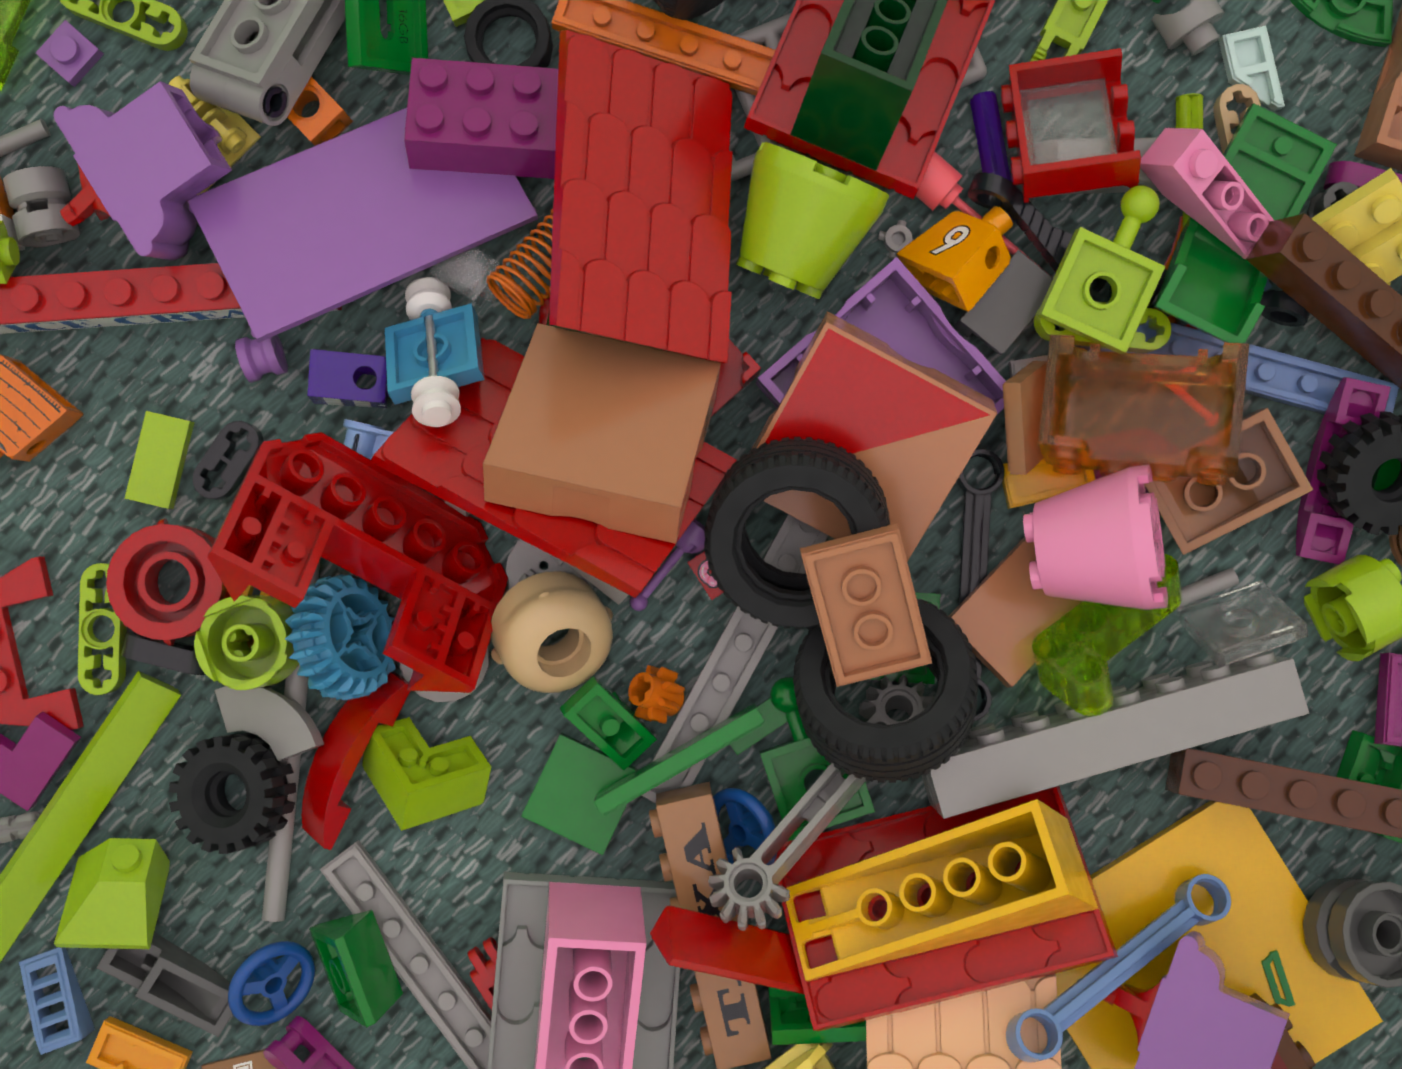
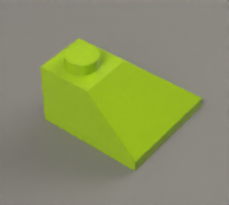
[54,838,170,949]

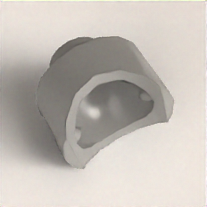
[1151,0,1225,56]

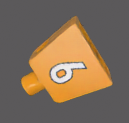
[897,206,1013,312]

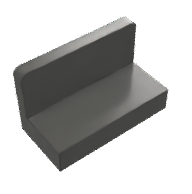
[953,250,1053,355]

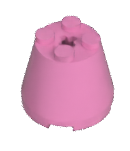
[1023,464,1168,610]

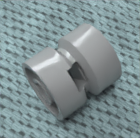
[3,166,80,247]

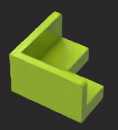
[362,717,492,831]

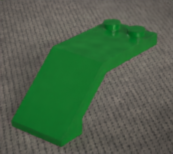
[1154,103,1337,350]

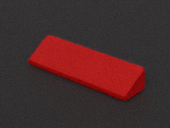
[650,905,804,994]

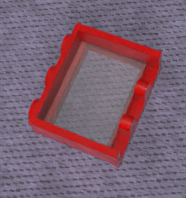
[1001,48,1141,203]

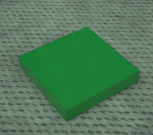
[521,733,639,855]

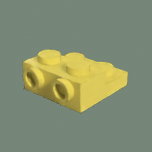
[1311,168,1402,286]

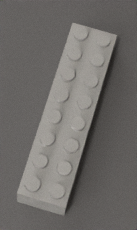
[922,648,1310,819]

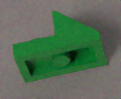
[560,676,657,771]

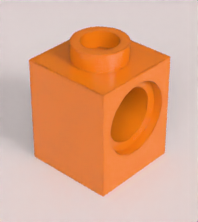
[287,77,353,146]

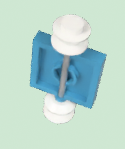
[385,277,484,427]

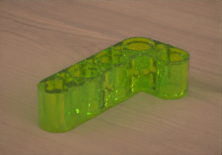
[1032,554,1182,716]

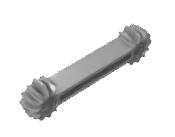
[708,675,934,931]

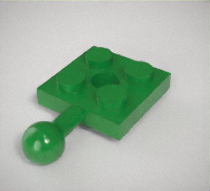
[759,677,875,840]

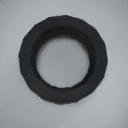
[464,0,553,68]

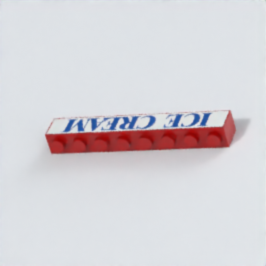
[0,263,342,334]

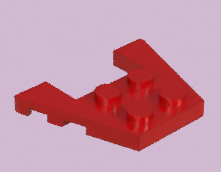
[0,556,84,730]

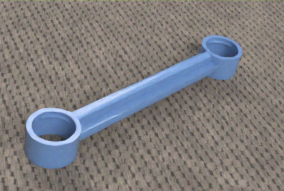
[1006,874,1231,1063]

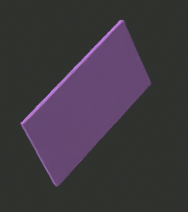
[188,108,538,343]

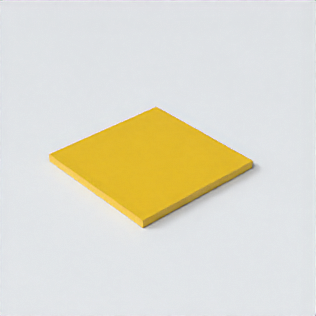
[1055,801,1383,1069]

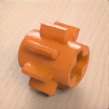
[628,665,685,724]

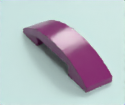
[1296,377,1391,565]

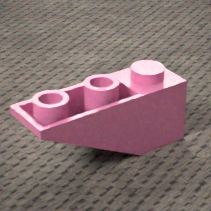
[1140,128,1274,259]

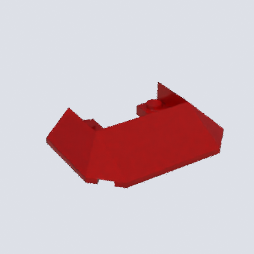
[207,432,508,693]

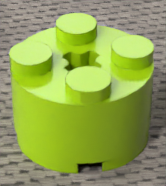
[1304,554,1402,661]
[194,595,300,690]

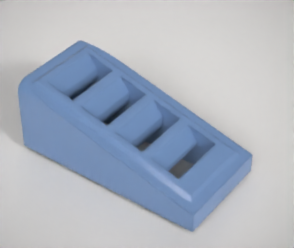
[19,947,95,1055]

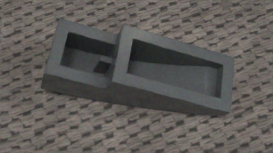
[96,932,243,1037]

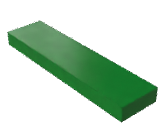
[593,703,765,816]

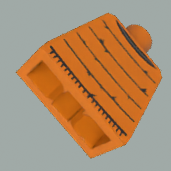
[0,354,83,462]

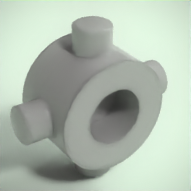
[878,220,915,259]

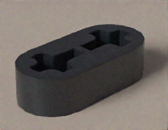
[193,421,264,500]
[121,631,206,675]

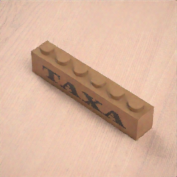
[649,782,772,1069]

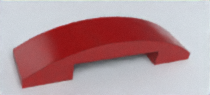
[301,671,410,850]

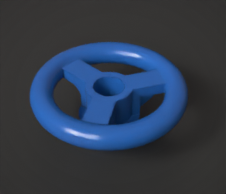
[713,788,777,865]
[228,941,315,1026]

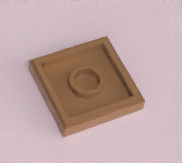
[1003,361,1054,475]

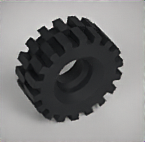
[1317,411,1402,536]
[169,733,296,854]

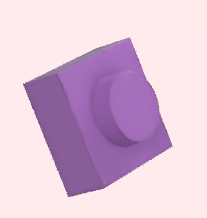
[36,20,104,87]

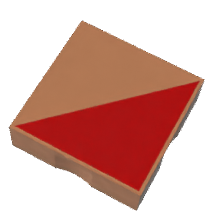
[752,311,997,562]

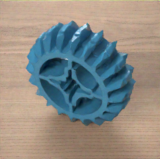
[285,574,396,701]

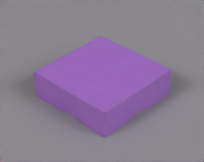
[756,257,1006,414]

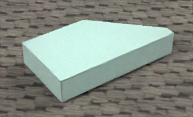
[1218,26,1285,111]

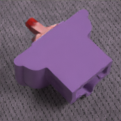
[54,81,232,260]
[1103,931,1290,1069]

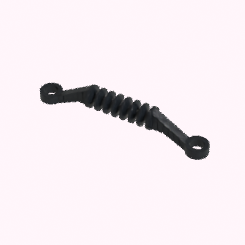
[968,172,1310,327]

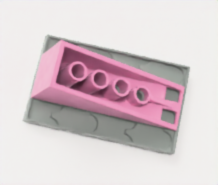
[487,872,680,1069]

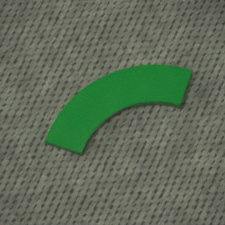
[1290,0,1393,47]

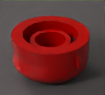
[106,518,231,646]

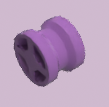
[235,335,288,383]

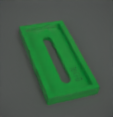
[345,0,428,75]

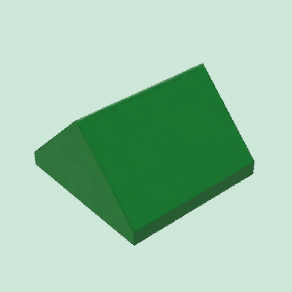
[309,910,403,1028]

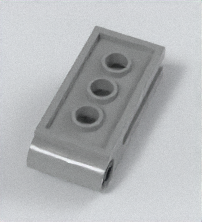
[189,0,346,126]

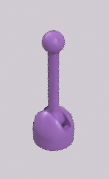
[630,519,705,611]

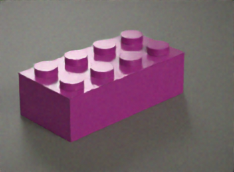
[404,58,558,179]

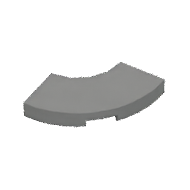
[214,686,325,761]

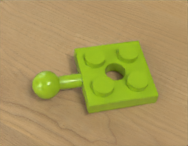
[1037,185,1166,354]

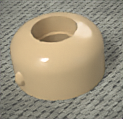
[491,571,613,693]

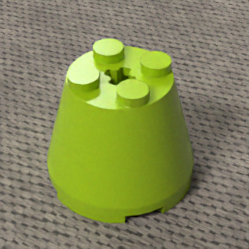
[736,142,889,299]

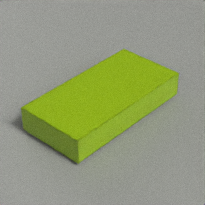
[124,411,195,509]

